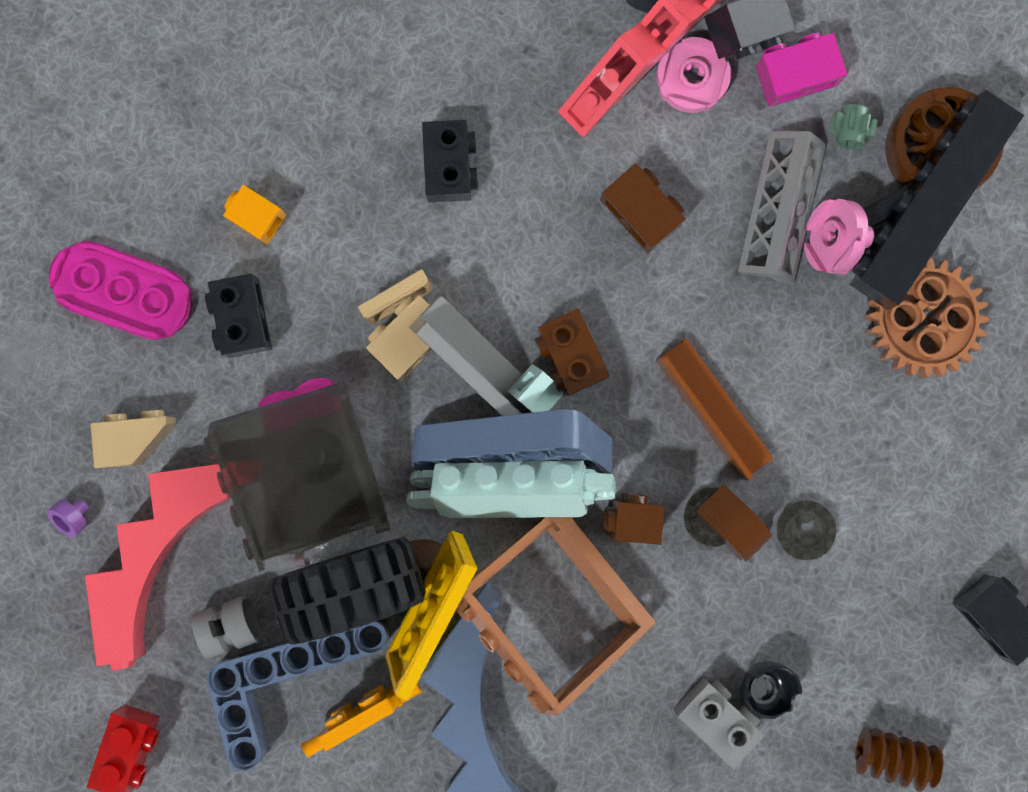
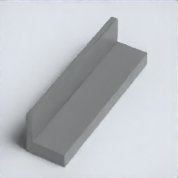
[409,296,528,416]

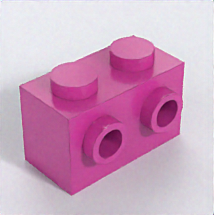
[755,33,848,107]

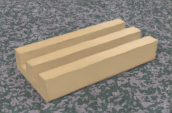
[358,269,433,326]

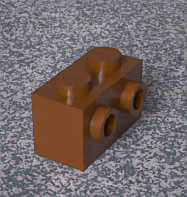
[600,163,686,254]
[534,308,610,396]
[603,493,665,545]

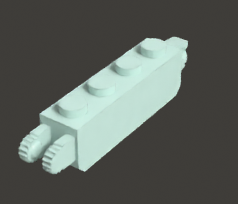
[406,460,616,518]

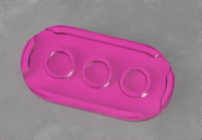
[49,241,193,340]

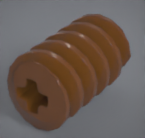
[855,727,944,792]

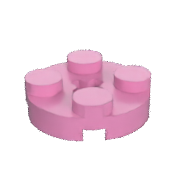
[656,37,731,113]
[804,198,874,275]

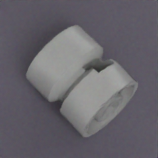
[191,595,261,660]

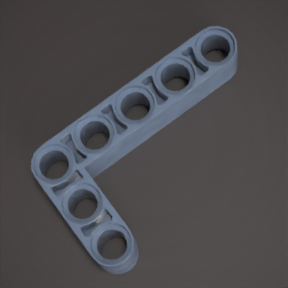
[412,409,613,474]
[207,619,391,771]

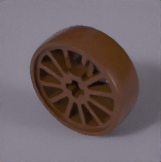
[885,87,1003,190]

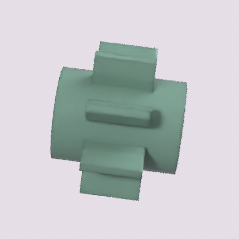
[828,104,878,150]

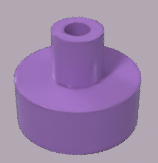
[47,498,89,538]

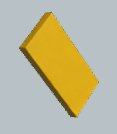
[386,530,478,700]

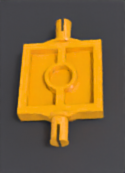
[301,683,422,758]

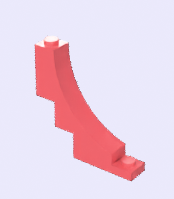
[558,0,722,137]
[85,458,269,670]

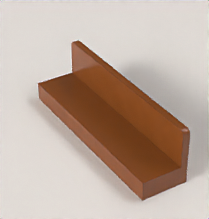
[656,339,774,480]

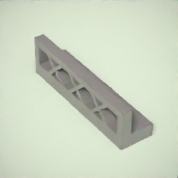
[738,131,826,285]

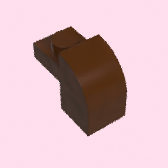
[697,484,773,562]

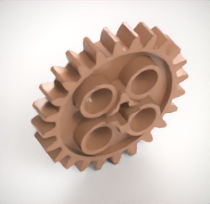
[864,258,990,379]

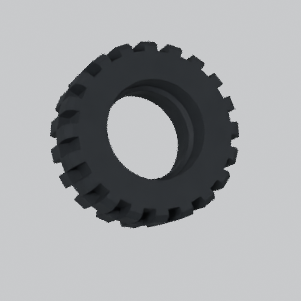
[268,537,426,645]

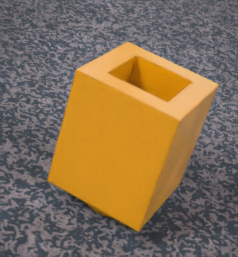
[223,185,287,245]

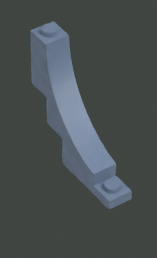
[420,581,521,792]

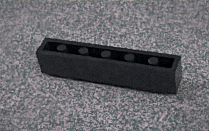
[849,90,1024,310]

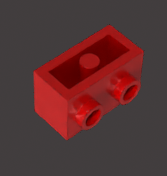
[86,704,160,792]

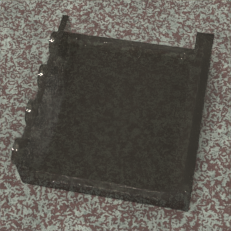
[204,382,391,572]

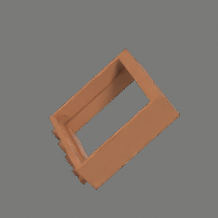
[456,517,656,715]

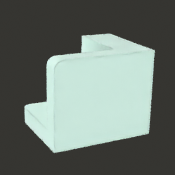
[507,364,563,413]

